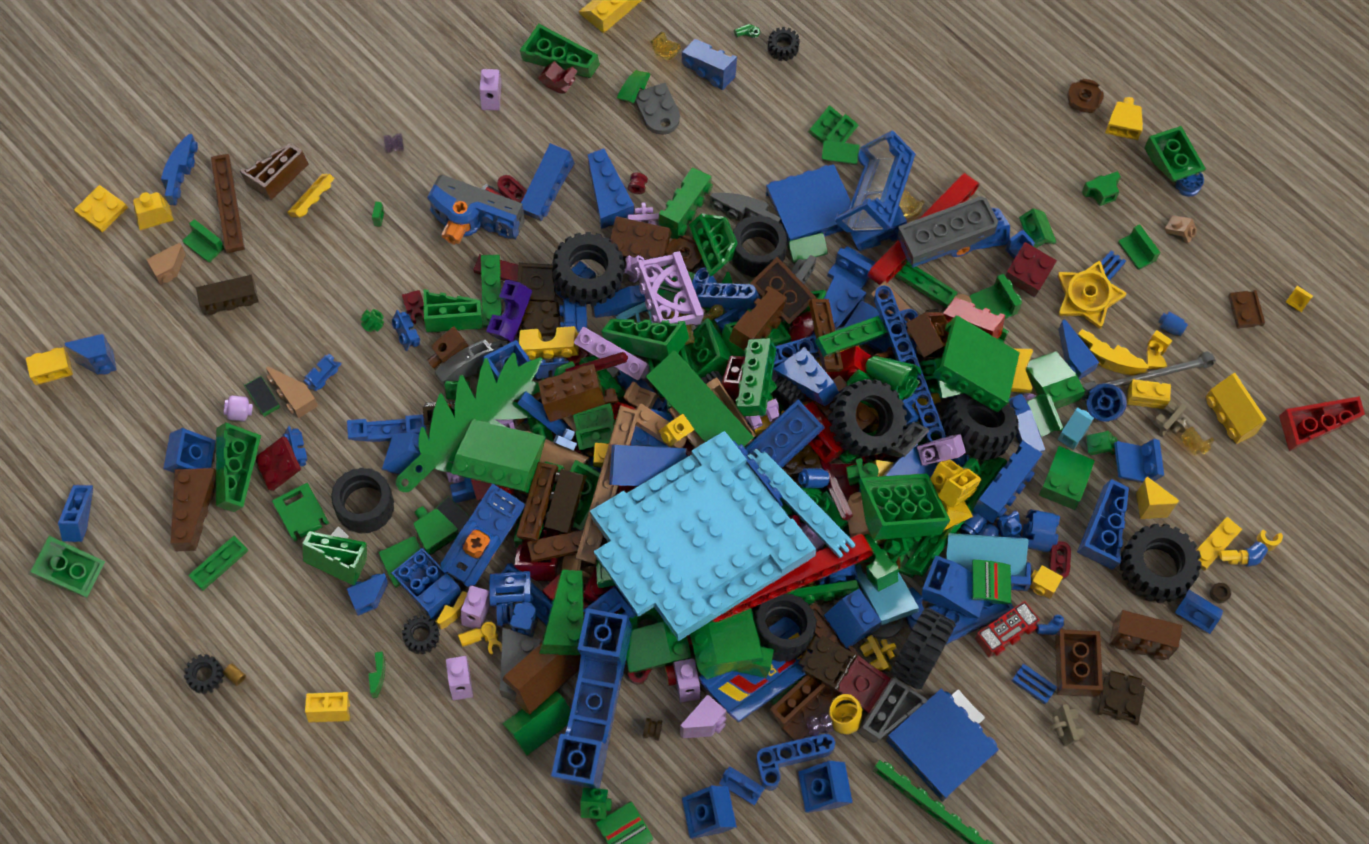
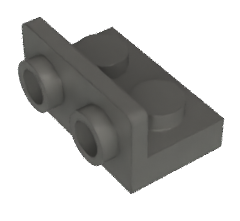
[791,255,816,284]

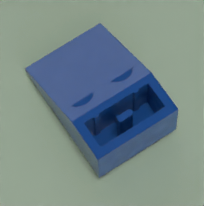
[392,548,462,620]
[922,555,985,619]

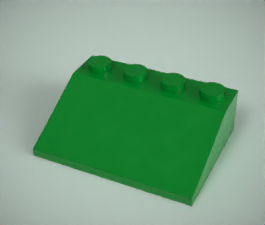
[451,419,546,494]
[859,473,951,540]
[690,608,764,680]

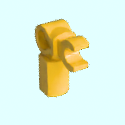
[458,622,502,656]

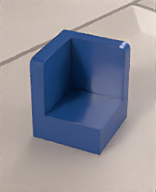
[1005,230,1035,259]
[902,395,920,428]
[450,478,476,503]
[1011,563,1031,591]

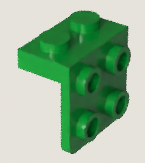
[970,274,1022,319]

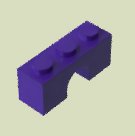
[486,280,532,342]

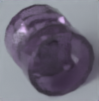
[383,133,404,153]
[807,713,833,737]

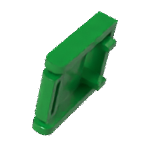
[272,483,330,542]

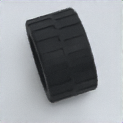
[732,215,787,278]
[331,467,394,534]
[754,594,816,662]

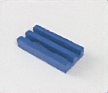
[1101,250,1126,281]
[1012,664,1057,705]

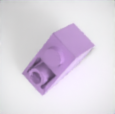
[917,434,966,465]

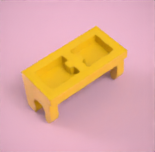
[305,692,350,723]

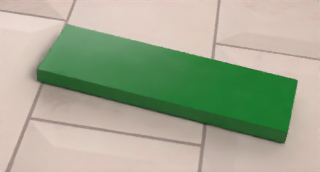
[646,350,754,446]

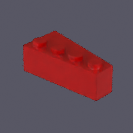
[1279,396,1365,451]

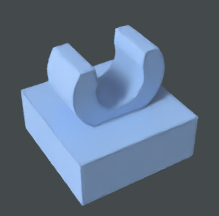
[553,428,577,451]

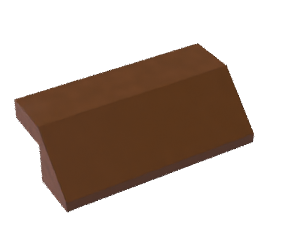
[502,643,581,715]
[770,673,845,741]

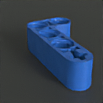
[692,268,761,309]
[756,734,835,791]

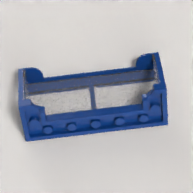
[834,130,916,232]

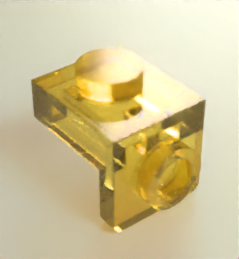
[651,31,681,60]
[899,190,925,219]
[1182,426,1215,456]

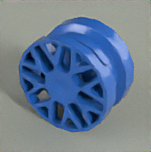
[1175,173,1204,197]
[497,602,514,626]

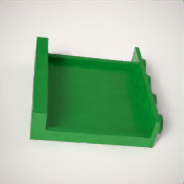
[933,315,1020,412]

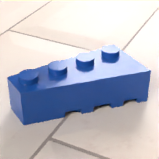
[521,143,575,221]
[588,148,634,229]
[1077,479,1129,570]

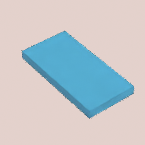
[946,533,1028,577]
[855,564,919,625]

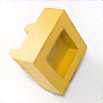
[1286,286,1313,312]
[1147,330,1173,356]

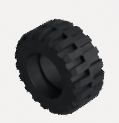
[552,232,624,306]
[828,379,907,457]
[941,393,1019,460]
[1120,523,1202,603]
[891,608,956,689]

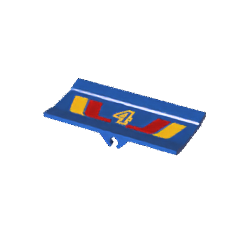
[699,617,813,723]

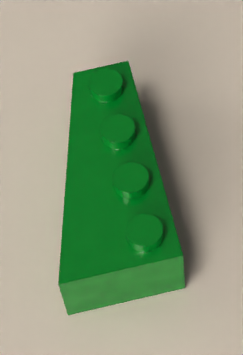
[519,24,600,79]
[659,167,713,239]
[601,319,689,361]
[216,422,261,512]
[539,570,583,655]

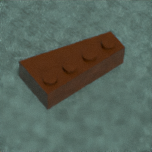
[171,468,216,552]

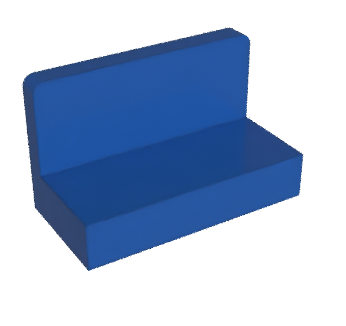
[1175,590,1223,634]

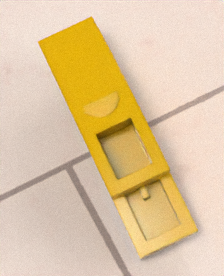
[1078,329,1149,376]

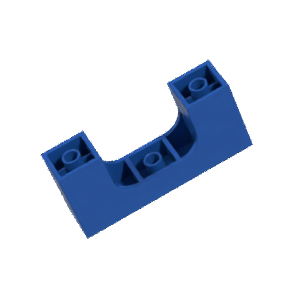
[551,608,632,789]

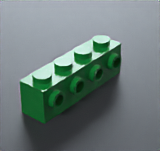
[736,338,776,416]

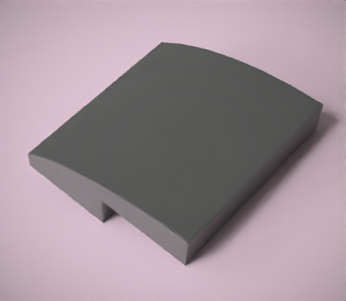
[883,422,929,457]

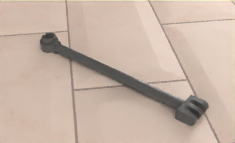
[1081,351,1216,400]

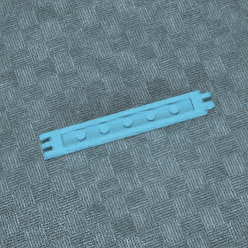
[747,449,856,558]

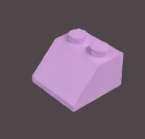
[680,695,727,738]

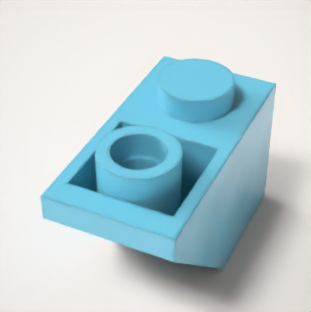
[1058,407,1094,450]

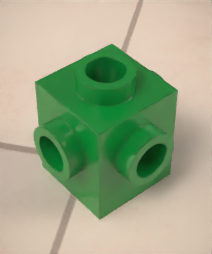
[581,788,612,819]

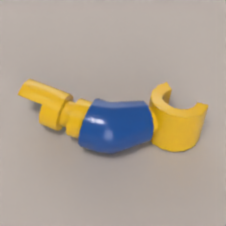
[1219,529,1283,567]

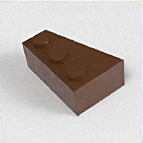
[240,143,309,200]
[729,286,787,351]

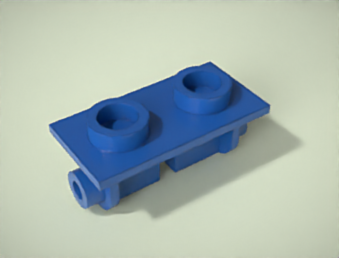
[392,310,420,351]
[303,354,342,391]
[534,358,568,379]
[282,426,308,466]
[719,766,765,806]

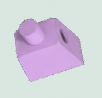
[480,69,502,110]
[461,586,490,629]
[446,656,473,700]
[673,658,700,703]

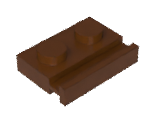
[1228,290,1265,329]

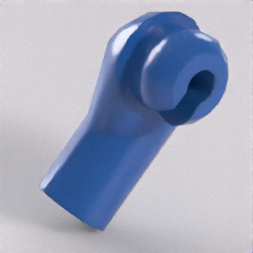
[1036,615,1064,635]

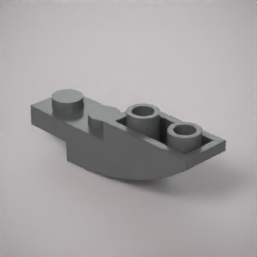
[710,193,781,224]
[435,340,507,385]

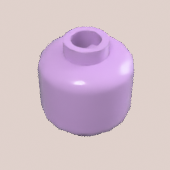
[224,395,252,422]

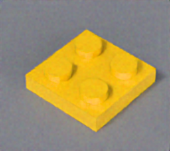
[74,185,128,233]

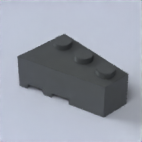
[500,628,541,701]
[857,677,928,743]

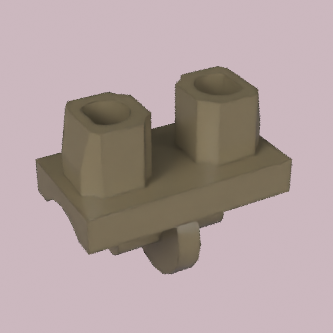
[1153,401,1188,437]
[1049,704,1085,747]

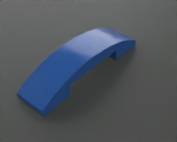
[347,414,426,442]

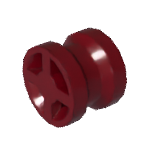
[628,172,648,194]

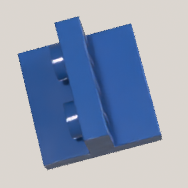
[827,246,876,289]

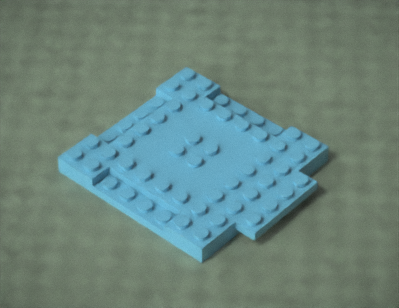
[590,431,816,641]

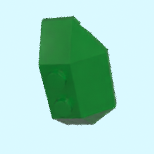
[689,213,738,276]

